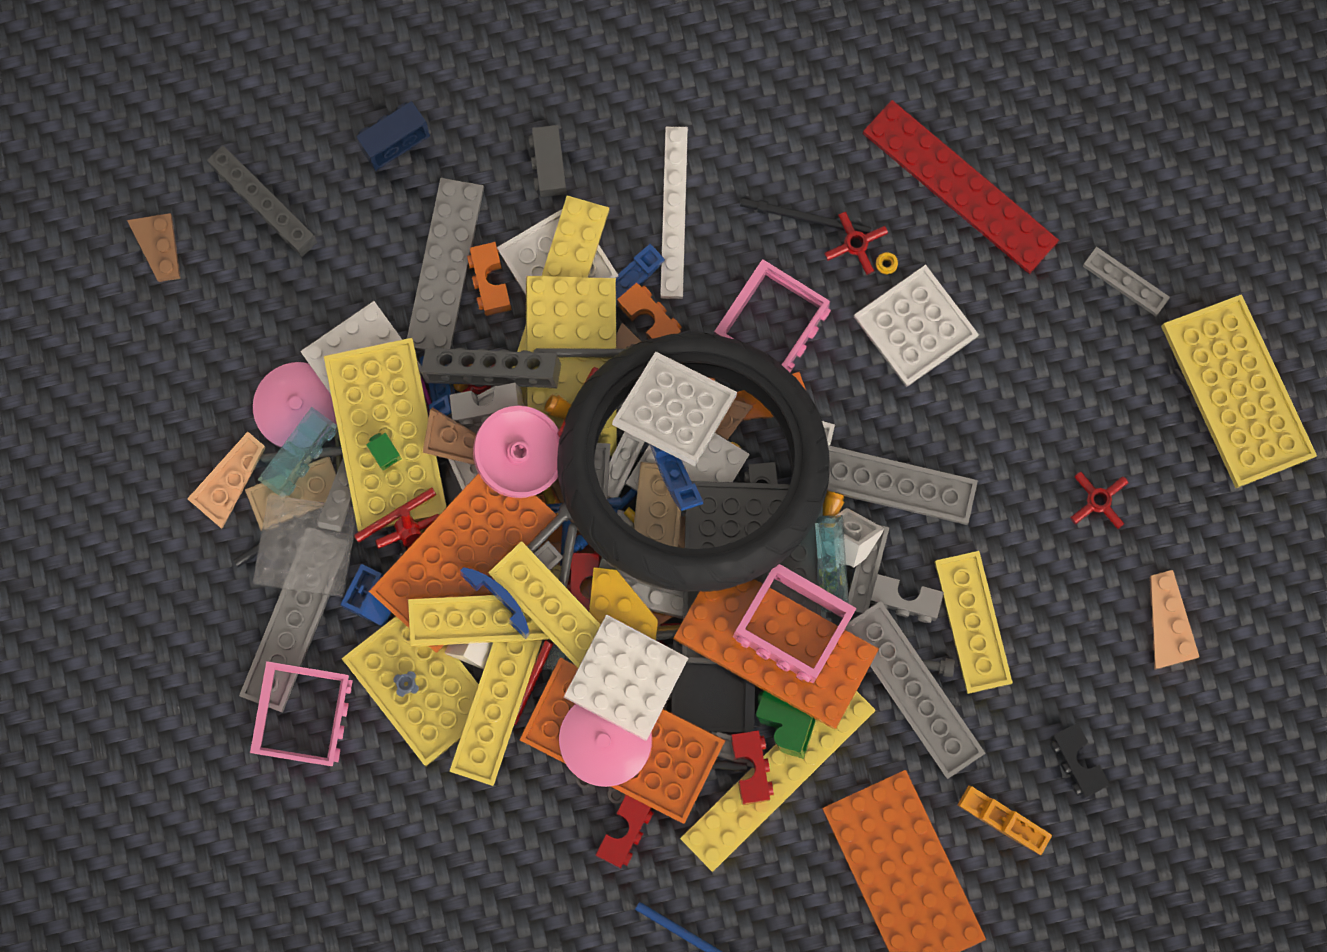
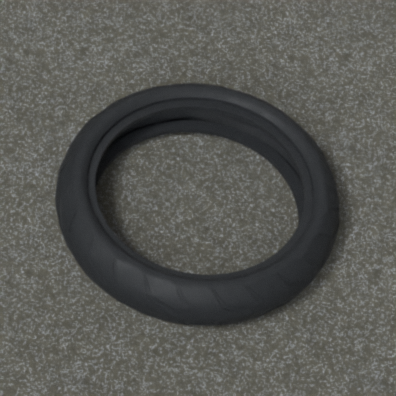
[557,333,830,592]

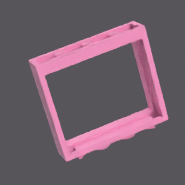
[714,259,831,373]
[733,564,857,683]
[250,661,353,766]

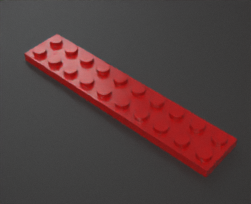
[863,100,1059,274]

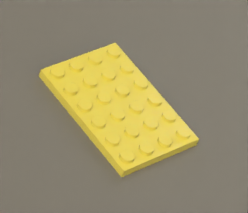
[342,617,479,766]

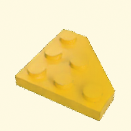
[589,567,658,640]

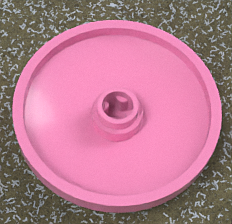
[253,362,337,451]
[473,406,560,498]
[559,704,652,787]

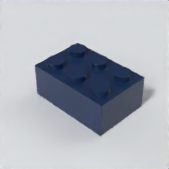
[356,101,430,171]

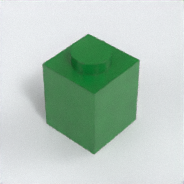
[366,433,402,471]

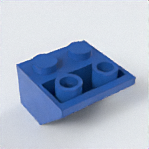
[340,564,392,627]

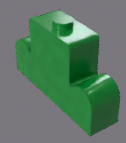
[756,690,816,759]

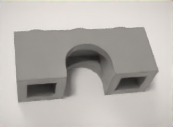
[450,383,523,428]
[870,574,944,623]

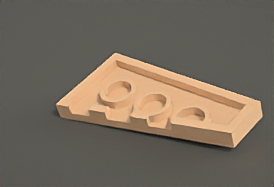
[188,432,266,529]
[1150,570,1199,670]

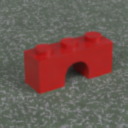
[567,553,599,612]
[731,730,774,805]
[596,795,654,869]

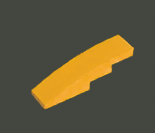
[957,785,1052,855]

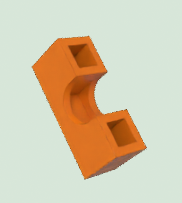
[467,242,512,316]
[617,283,682,340]

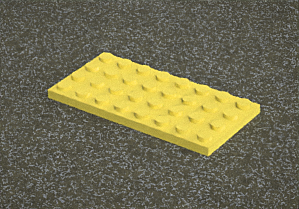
[526,276,617,457]
[1161,294,1317,488]
[324,338,447,532]

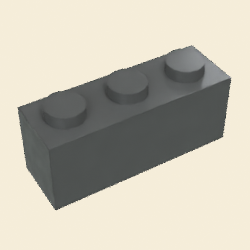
[529,125,567,197]

